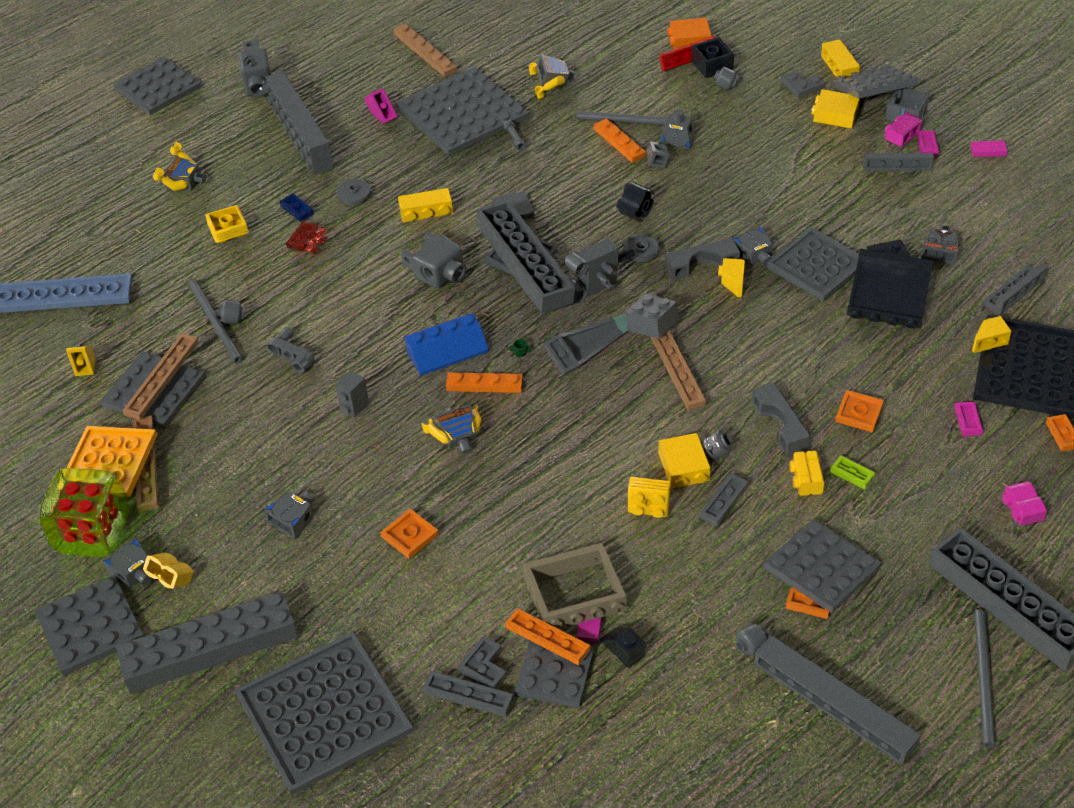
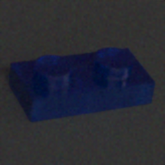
[279,193,314,222]

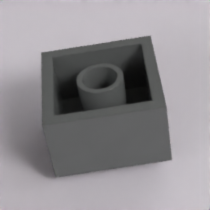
[626,294,678,339]

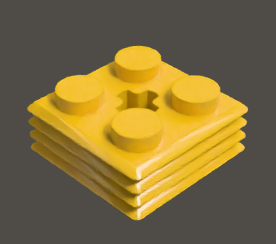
[205,205,249,243]
[628,477,670,518]

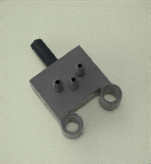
[565,238,635,303]

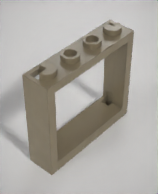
[522,543,627,629]

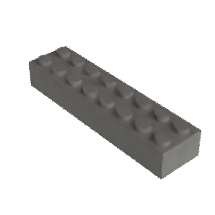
[264,71,333,175]
[476,200,575,313]
[929,528,1074,672]
[115,591,298,694]

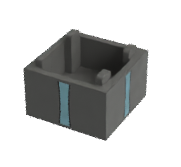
[885,87,930,122]

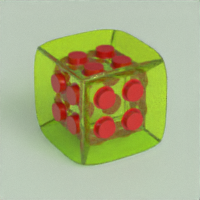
[40,468,128,557]

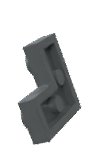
[781,71,826,98]
[458,636,507,689]

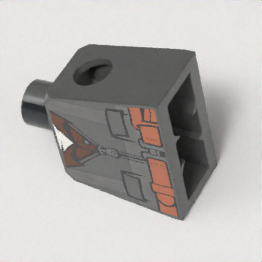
[921,226,958,265]

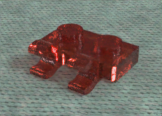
[286,222,327,254]

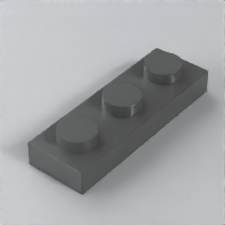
[700,474,748,526]

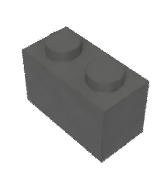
[335,371,369,418]

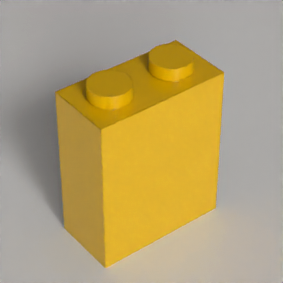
[811,89,860,129]
[658,433,710,488]

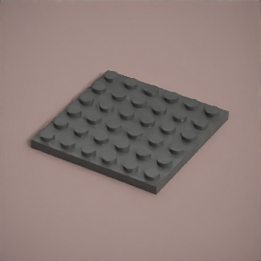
[396,67,529,156]
[235,632,413,795]

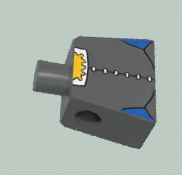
[660,109,695,149]
[732,226,772,265]
[264,492,314,540]
[102,538,152,587]

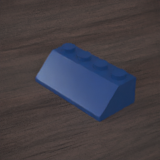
[405,313,489,376]

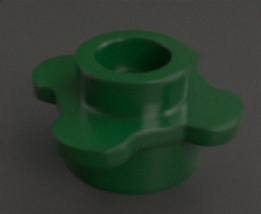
[509,339,531,357]

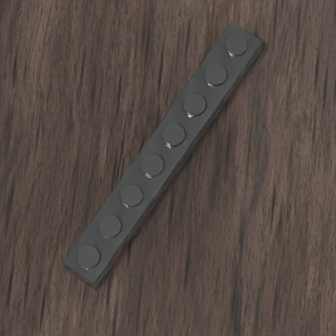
[754,635,921,765]

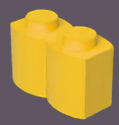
[143,553,194,588]

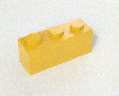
[821,39,860,77]
[398,188,453,222]

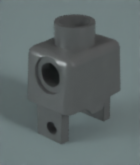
[238,39,271,96]
[401,231,466,288]

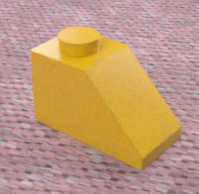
[718,258,745,298]
[972,316,1011,353]
[66,346,96,376]

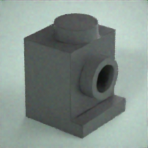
[646,142,669,169]

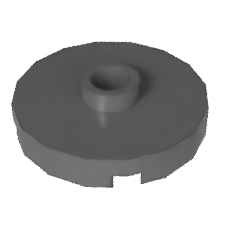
[337,179,371,206]
[624,234,659,262]

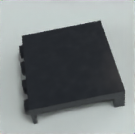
[847,249,933,329]

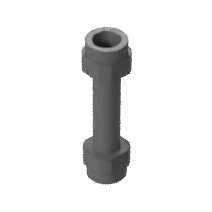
[503,119,526,150]

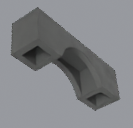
[665,238,740,280]
[752,383,811,456]

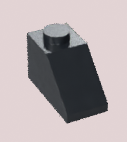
[600,627,645,669]

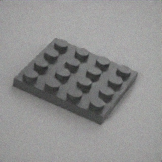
[113,57,201,115]
[830,65,919,98]
[767,227,859,301]
[100,351,206,428]
[763,519,881,613]
[35,575,144,676]

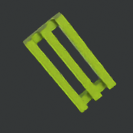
[830,455,876,490]

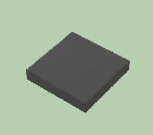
[492,191,534,219]

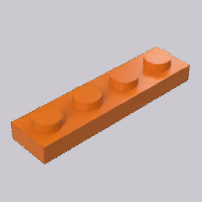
[594,118,646,163]
[446,372,523,393]
[505,608,590,666]

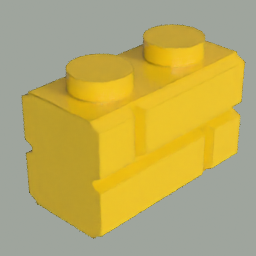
[789,451,824,496]

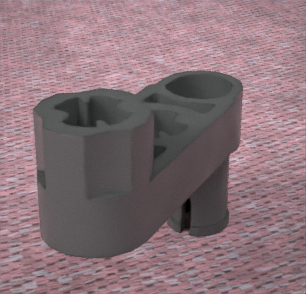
[267,327,315,374]

